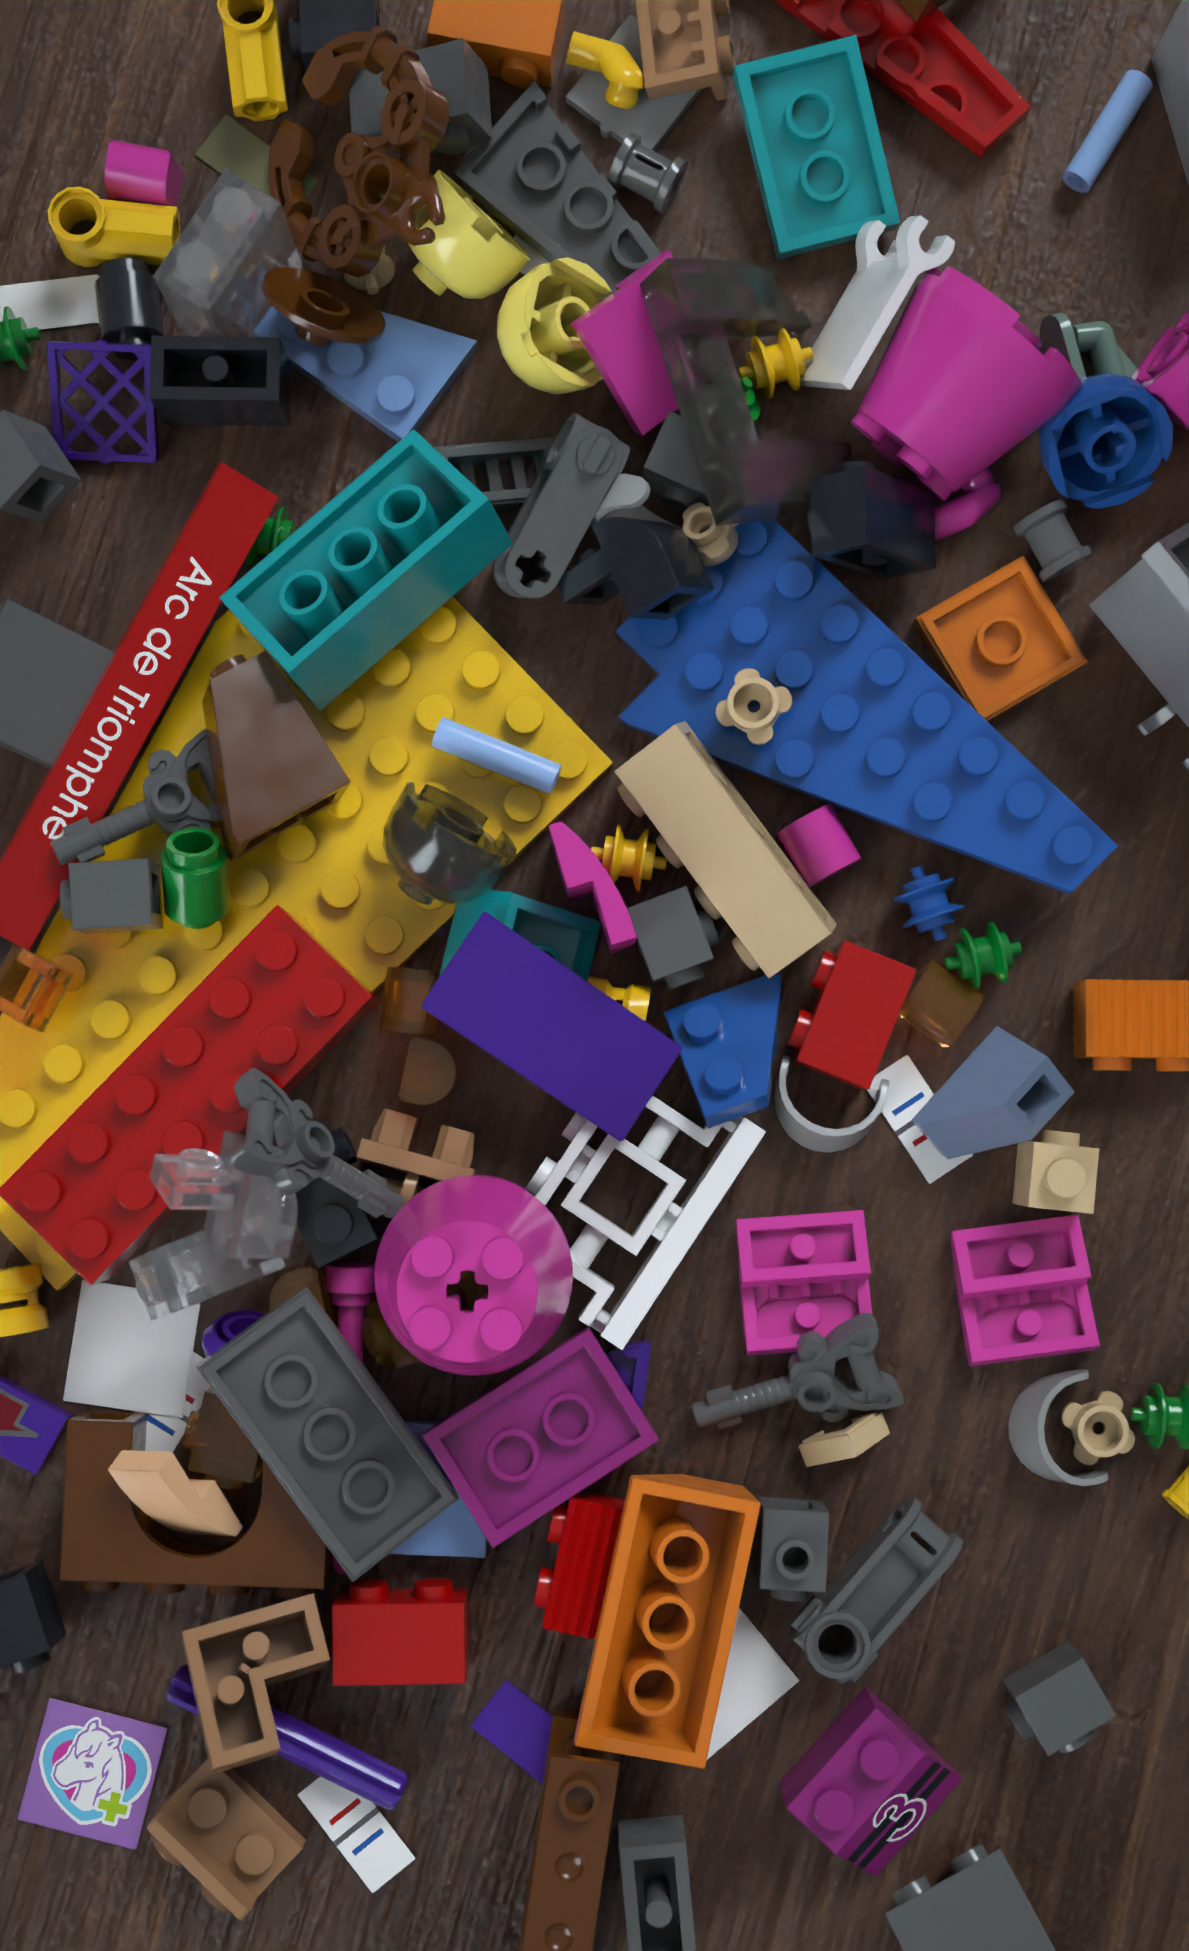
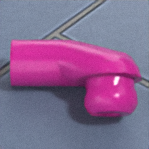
[934,468,1001,542]

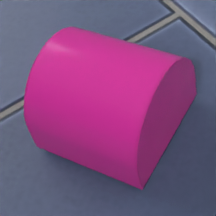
[104,140,184,207]
[774,803,862,888]

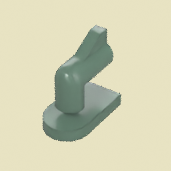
[1040,313,1137,379]

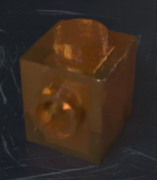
[183,1387,263,1489]

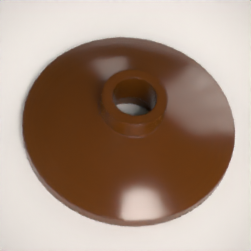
[262,267,386,346]

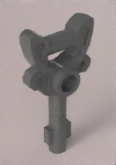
[50,729,220,866]
[227,1068,404,1219]
[692,1312,904,1429]

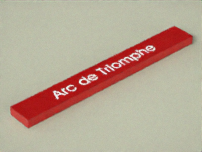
[0,462,279,950]

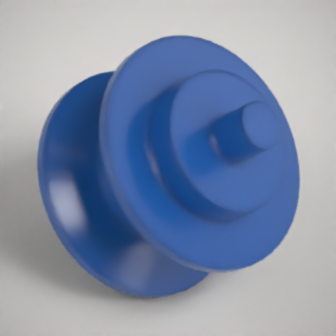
[893,865,964,941]

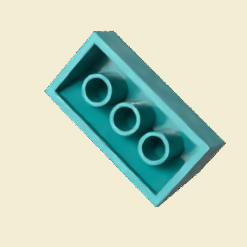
[219,429,513,711]

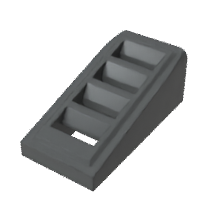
[433,437,553,512]

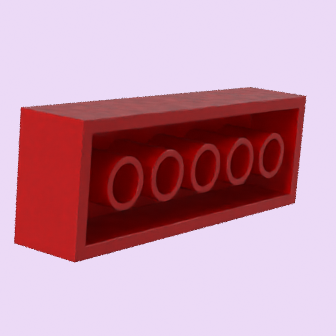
[0,904,380,1286]

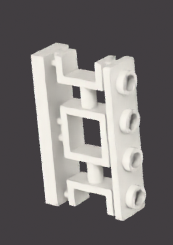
[525,1095,766,1350]

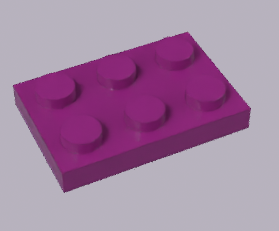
[422,1326,659,1548]

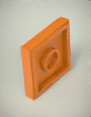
[913,555,1088,722]

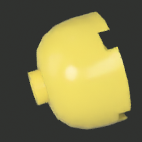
[408,170,530,299]
[497,257,612,395]

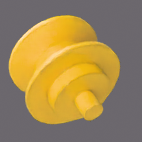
[738,328,814,399]
[591,824,667,892]

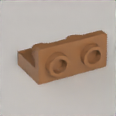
[635,0,736,101]
[147,1756,306,1921]

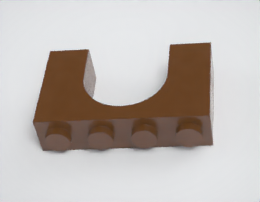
[60,1411,332,1598]

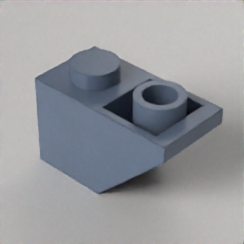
[912,1026,1074,1159]

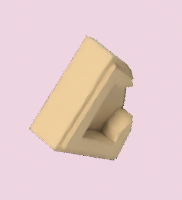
[799,1411,890,1467]

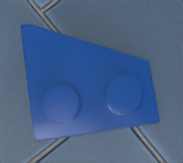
[664,972,784,1128]

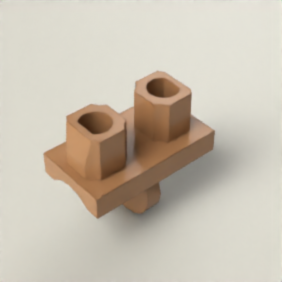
[357,1109,476,1206]

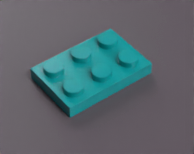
[732,35,901,260]

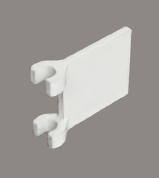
[800,215,955,390]

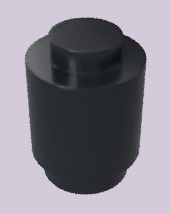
[95,258,164,361]

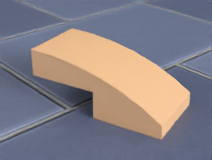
[108,1450,243,1537]

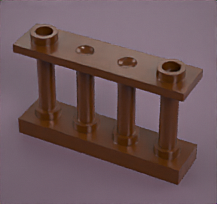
[518,1708,619,1951]

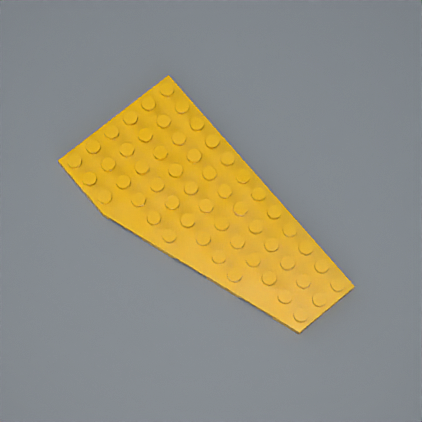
[0,596,613,1291]

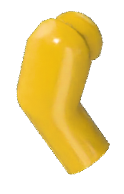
[567,31,644,109]

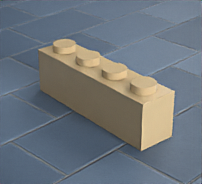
[614,721,837,978]

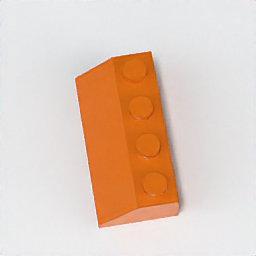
[573,1474,761,1769]

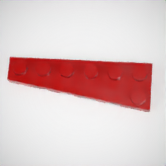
[774,0,1031,158]

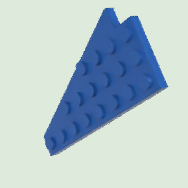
[616,496,1118,894]

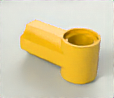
[217,0,288,122]
[48,187,181,268]

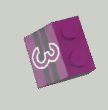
[779,1686,963,1876]

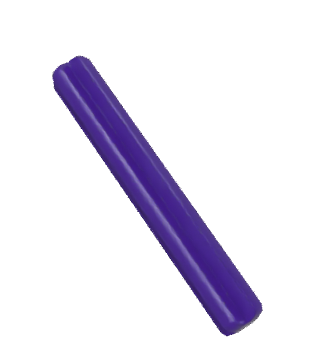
[166,1665,408,1810]

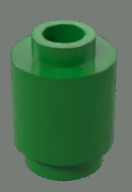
[161,828,230,929]

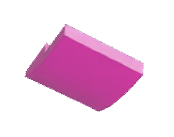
[571,250,730,435]
[549,821,637,955]
[736,1210,873,1356]
[950,1215,1100,1367]

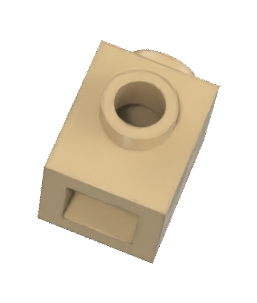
[1012,1130,1099,1214]

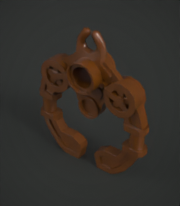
[268,25,449,278]

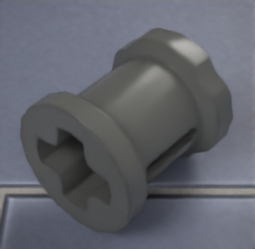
[607,132,688,214]
[1013,499,1094,583]

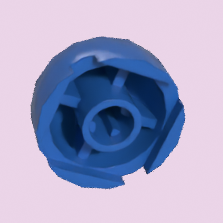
[1039,373,1173,509]

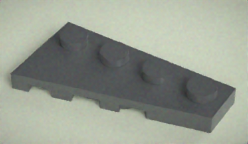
[453,81,661,298]

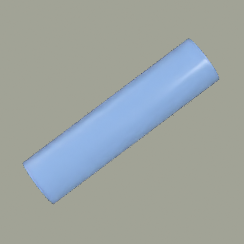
[1062,70,1153,193]
[431,717,562,795]

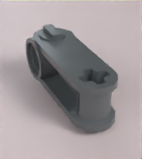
[492,413,630,598]
[789,1495,963,1684]

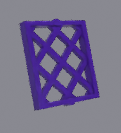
[47,340,159,464]

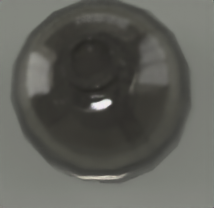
[383,782,517,905]

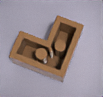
[182,1593,330,1775]

